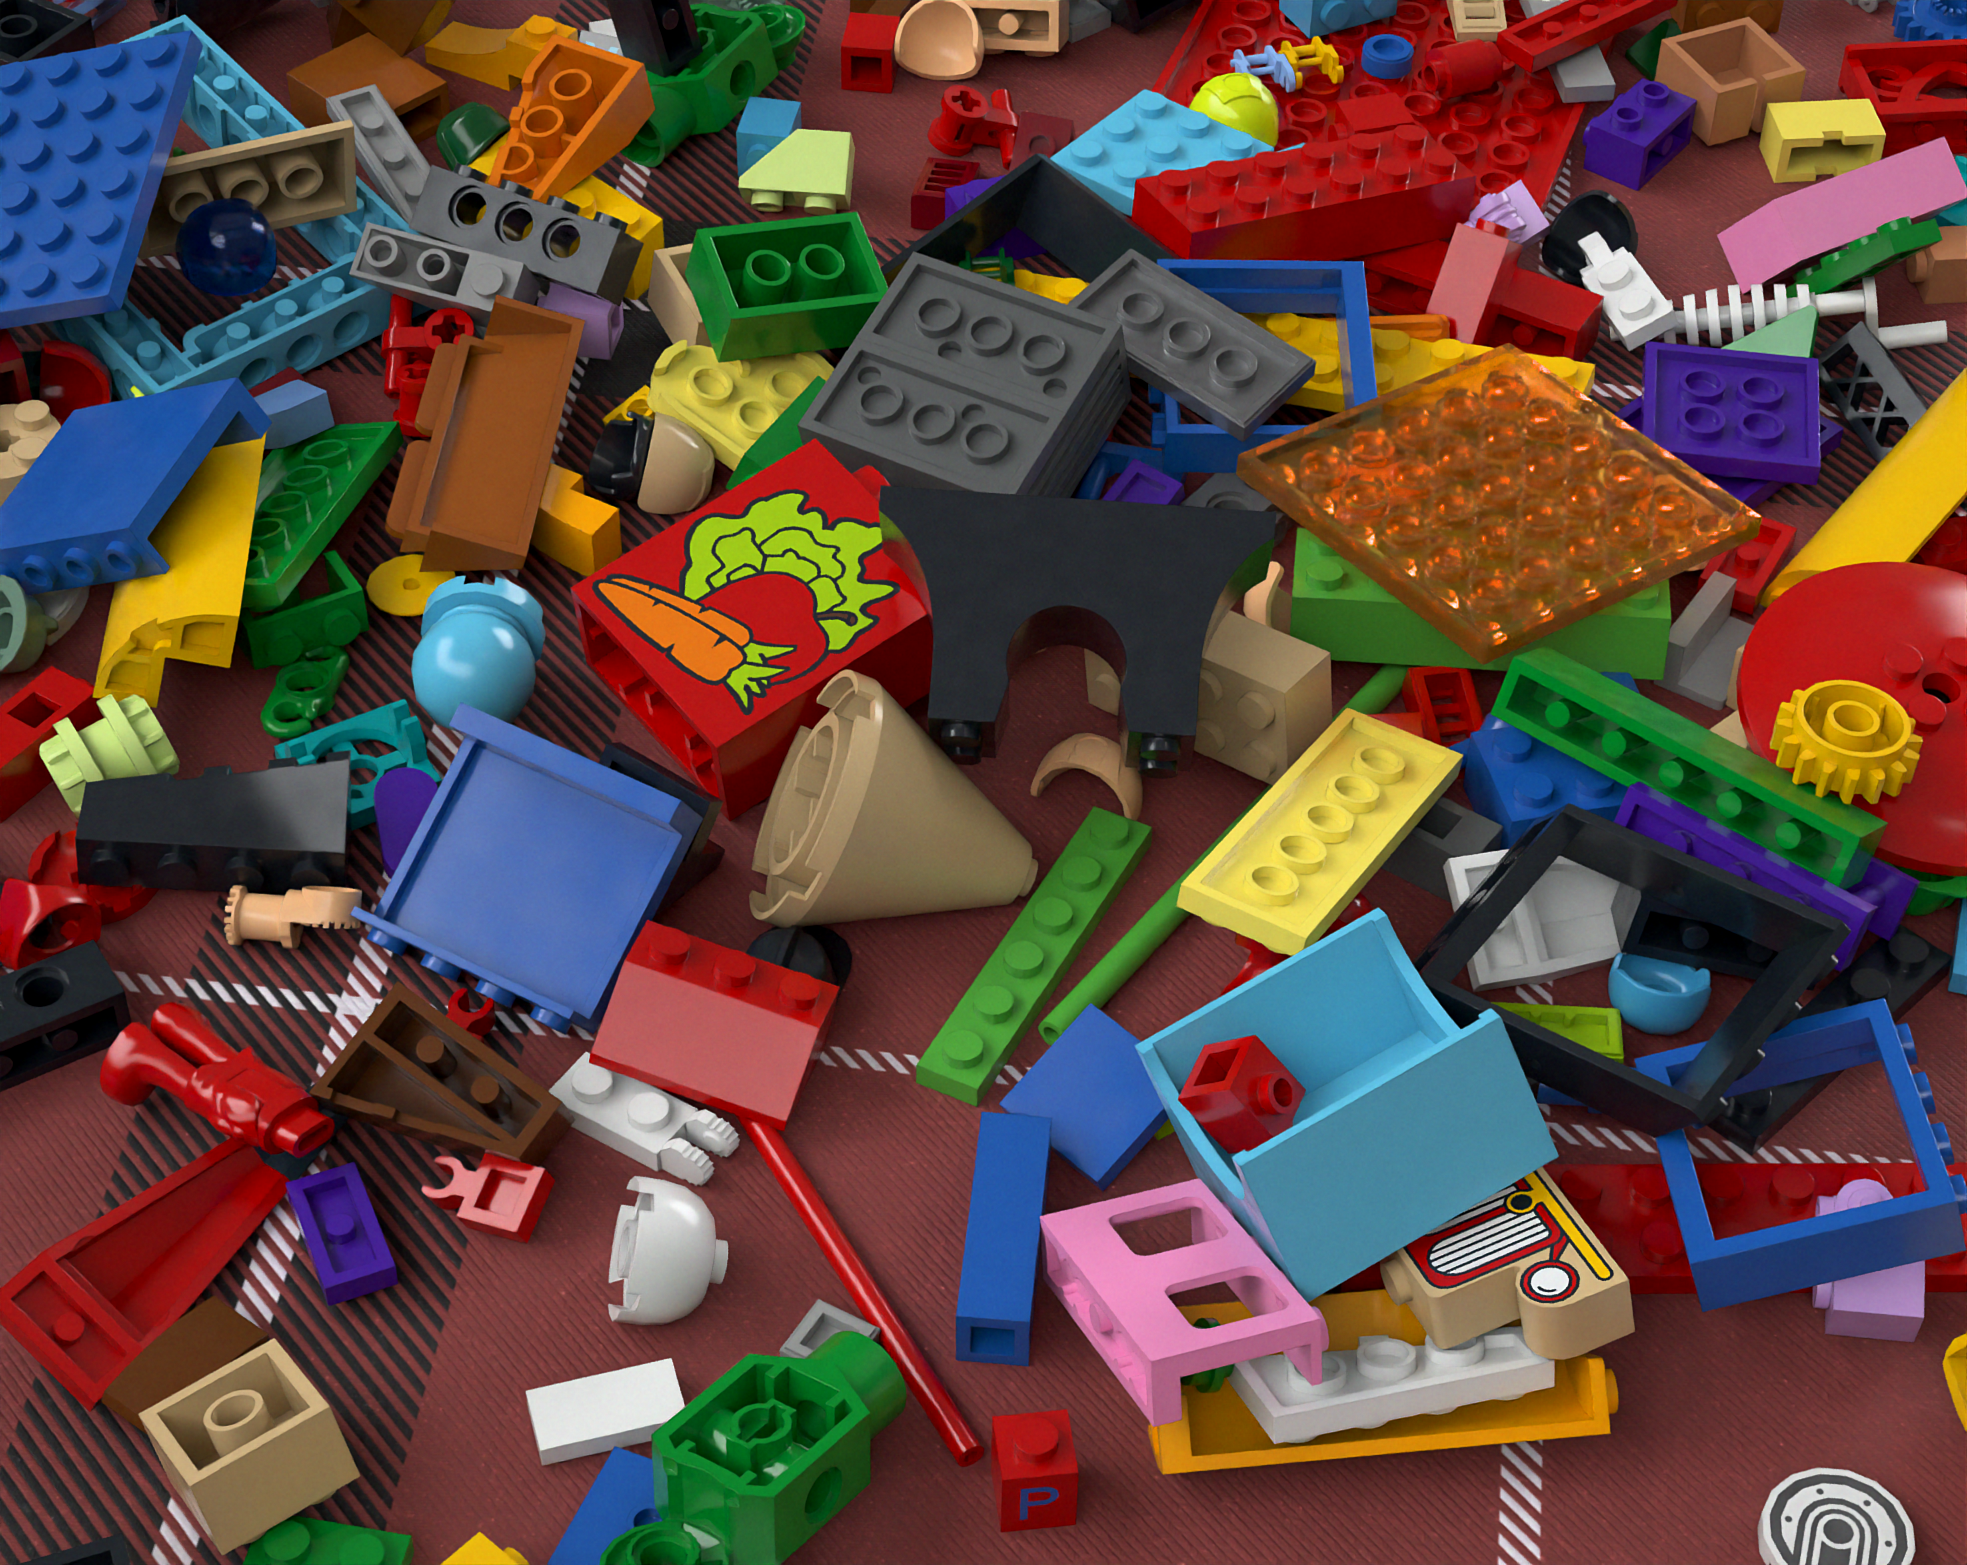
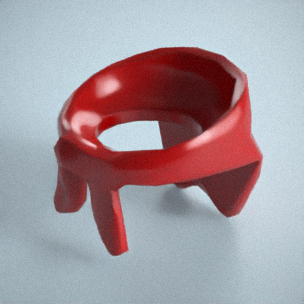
[0,878,102,971]

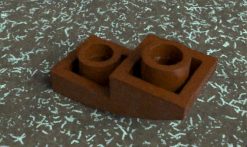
[102,1296,269,1435]

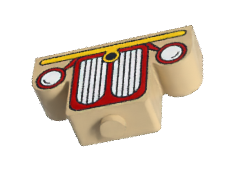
[1379,1167,1635,1360]

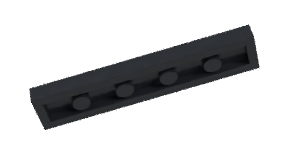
[1706,924,1953,1156]

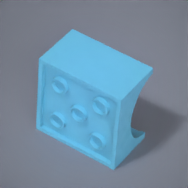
[1135,907,1559,1303]

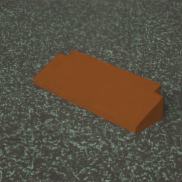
[385,294,585,572]

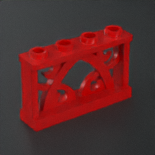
[1838,39,1967,157]

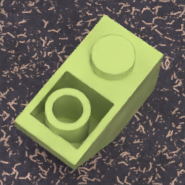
[738,129,855,216]

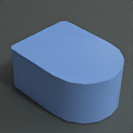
[254,379,335,450]

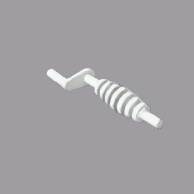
[1609,277,1947,349]

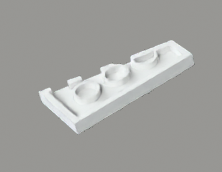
[1226,1326,1555,1444]

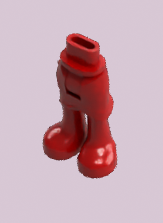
[100,1002,335,1158]

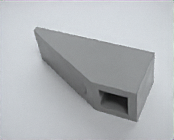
[349,222,540,328]

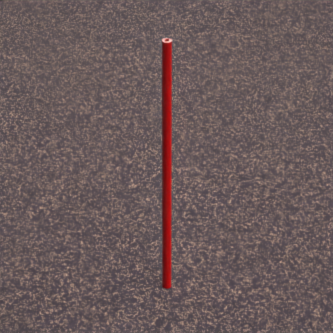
[735,1115,984,1467]

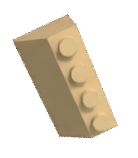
[138,119,357,260]

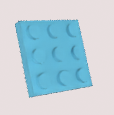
[1050,89,1274,217]

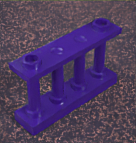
[1614,781,1920,972]

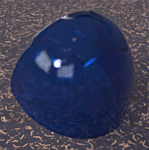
[175,197,278,296]

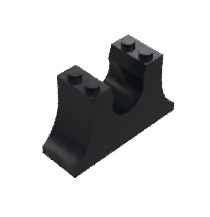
[879,485,1276,779]

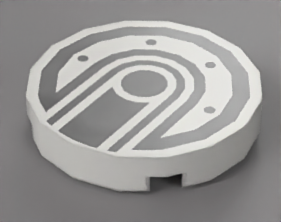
[1757,1468,1916,1565]

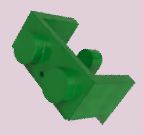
[235,550,370,670]

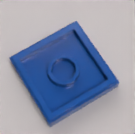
[999,1003,1169,1191]

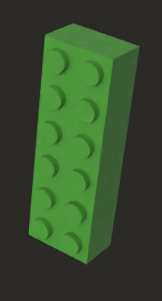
[1290,526,1671,680]

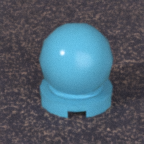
[411,576,546,732]

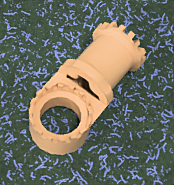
[224,885,362,949]

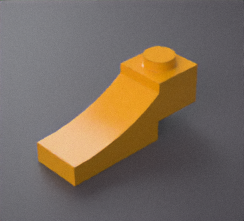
[424,15,578,91]

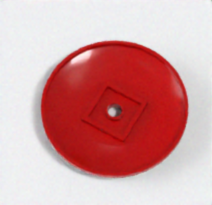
[1736,561,1967,876]

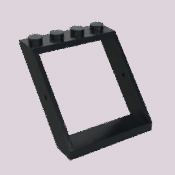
[829,153,1182,359]
[1412,803,1851,1138]

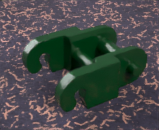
[959,247,1015,287]

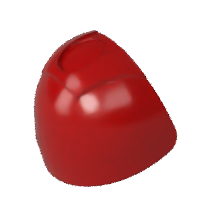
[39,339,113,426]

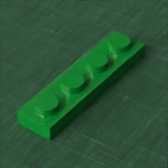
[1786,216,1943,298]

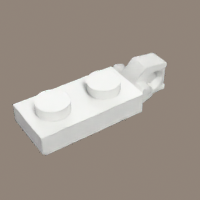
[1578,231,1679,351]

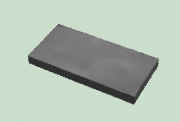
[1067,248,1316,442]

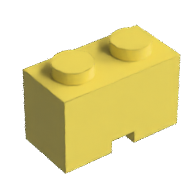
[1759,99,1886,183]

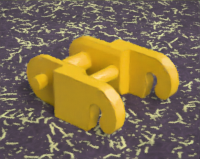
[1278,36,1344,90]

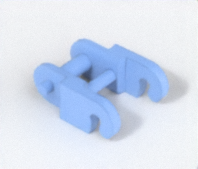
[1230,45,1296,93]

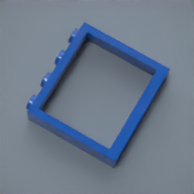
[1148,259,1381,474]
[1634,998,1967,1312]

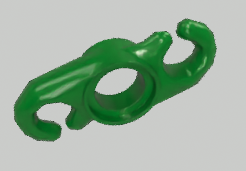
[260,644,350,739]

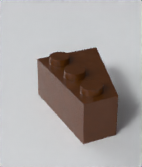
[309,981,575,1167]

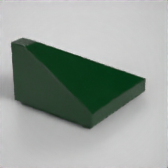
[1625,18,1682,81]

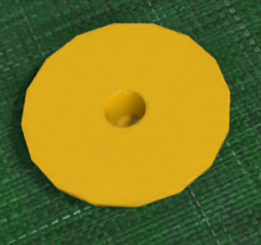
[366,554,456,616]

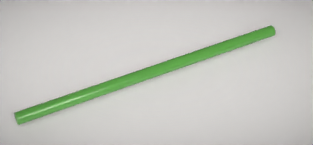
[1038,664,1423,1046]

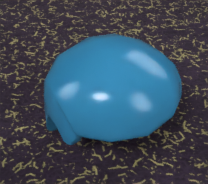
[1608,953,1712,1036]

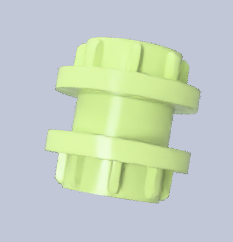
[39,694,180,819]

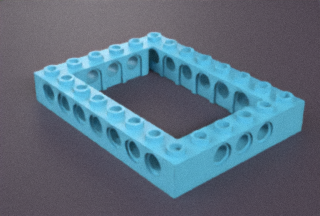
[44,15,432,401]

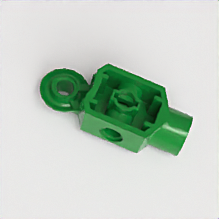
[620,3,806,167]
[599,1331,907,1565]

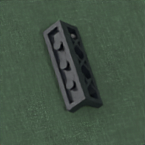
[1816,321,1930,464]

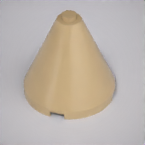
[749,670,1038,929]

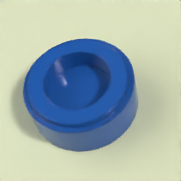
[1361,34,1414,79]

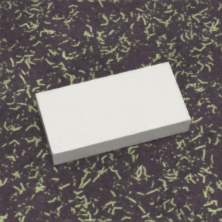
[526,1358,685,1466]

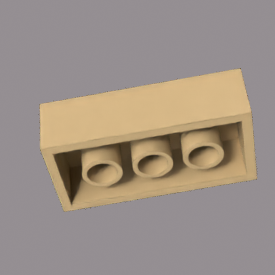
[1084,610,1333,785]

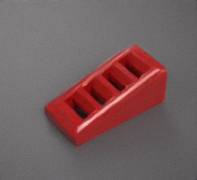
[1401,666,1484,779]

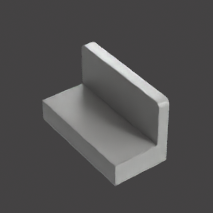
[1653,571,1754,710]

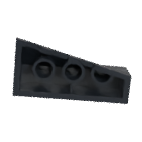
[75,750,352,895]

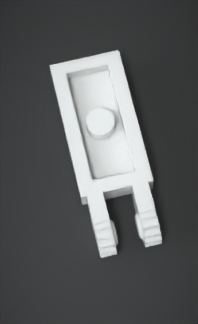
[549,1052,740,1186]

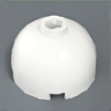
[608,1176,728,1325]

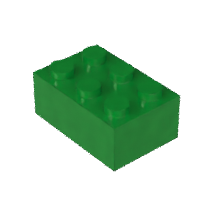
[685,212,889,363]

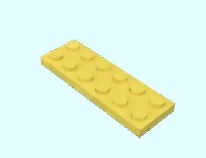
[1176,708,1464,956]

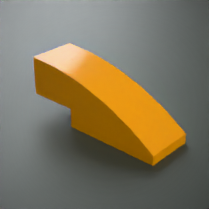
[530,463,622,577]

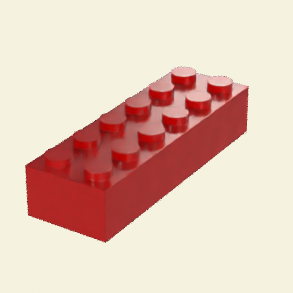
[1131,125,1477,261]

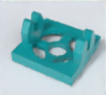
[274,698,442,830]

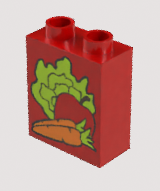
[570,438,933,821]

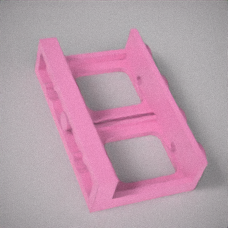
[1040,1178,1329,1427]

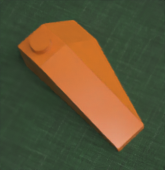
[487,34,655,204]

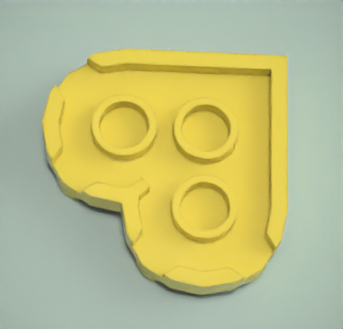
[647,340,834,471]

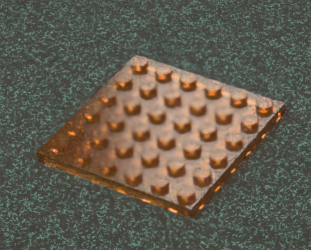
[1236,343,1762,665]

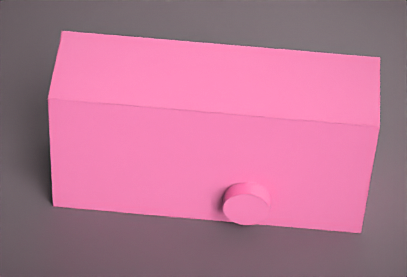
[1717,136,1967,294]

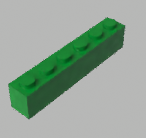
[1490,646,1888,890]

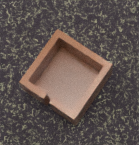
[1655,17,1806,146]

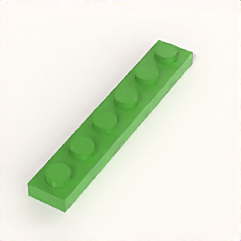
[916,806,1152,1107]

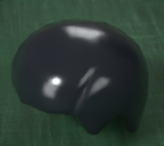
[588,411,655,501]

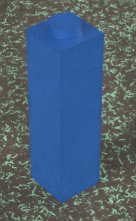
[956,1112,1052,1366]

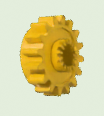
[1770,680,1923,804]

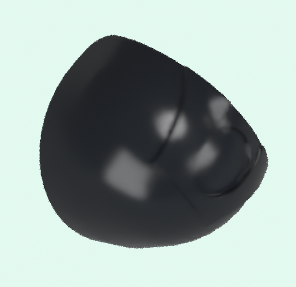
[1542,190,1638,286]

